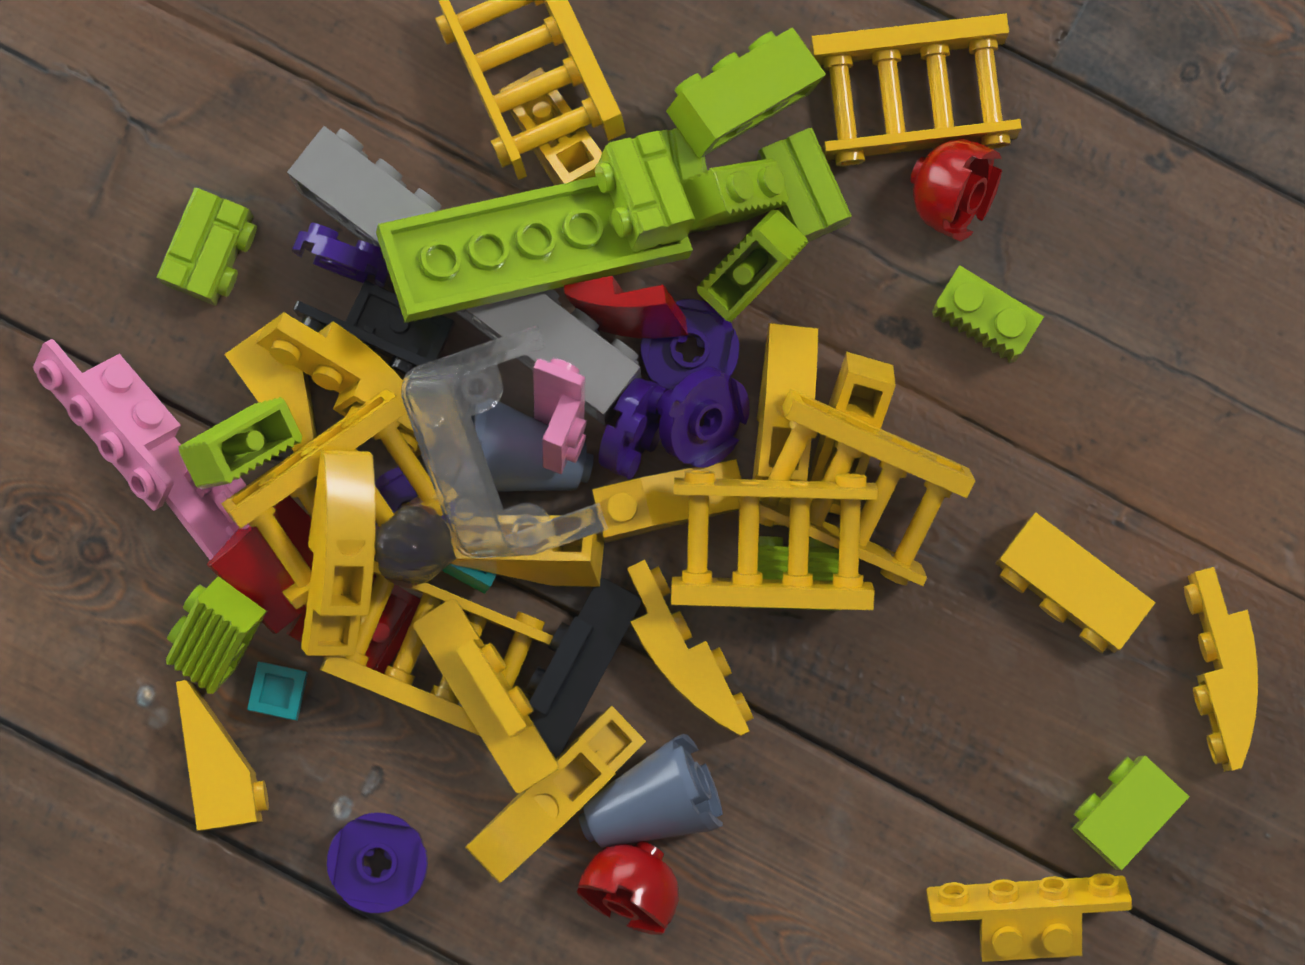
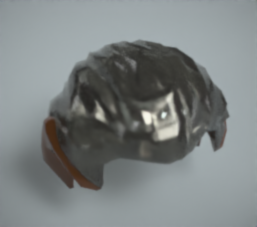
[375,503,456,588]

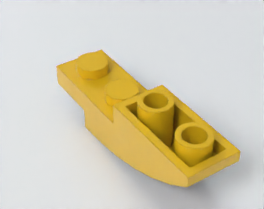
[256,312,440,457]
[752,323,818,526]
[301,450,375,656]
[627,560,754,737]
[1184,567,1258,772]
[465,706,646,883]

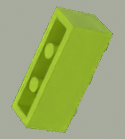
[666,27,826,159]

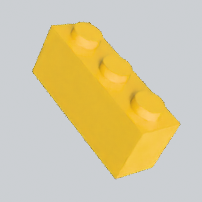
[995,512,1156,653]

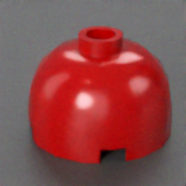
[911,139,1002,241]
[576,842,679,935]

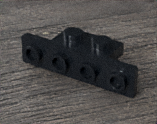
[293,280,479,399]
[525,578,642,759]

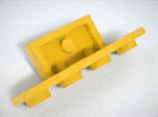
[413,599,559,793]
[927,873,1132,962]

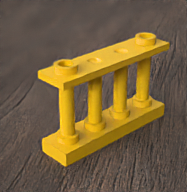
[435,0,626,180]
[810,13,1022,166]
[221,389,461,609]
[759,389,976,586]
[671,470,878,610]
[319,554,553,736]

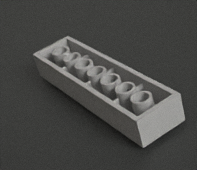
[287,126,641,426]

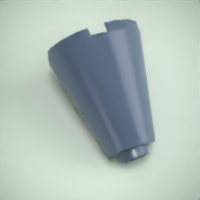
[453,394,593,492]
[579,734,723,848]

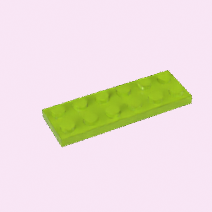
[376,177,693,323]

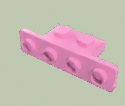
[33,339,181,511]
[533,359,586,475]
[149,436,250,560]

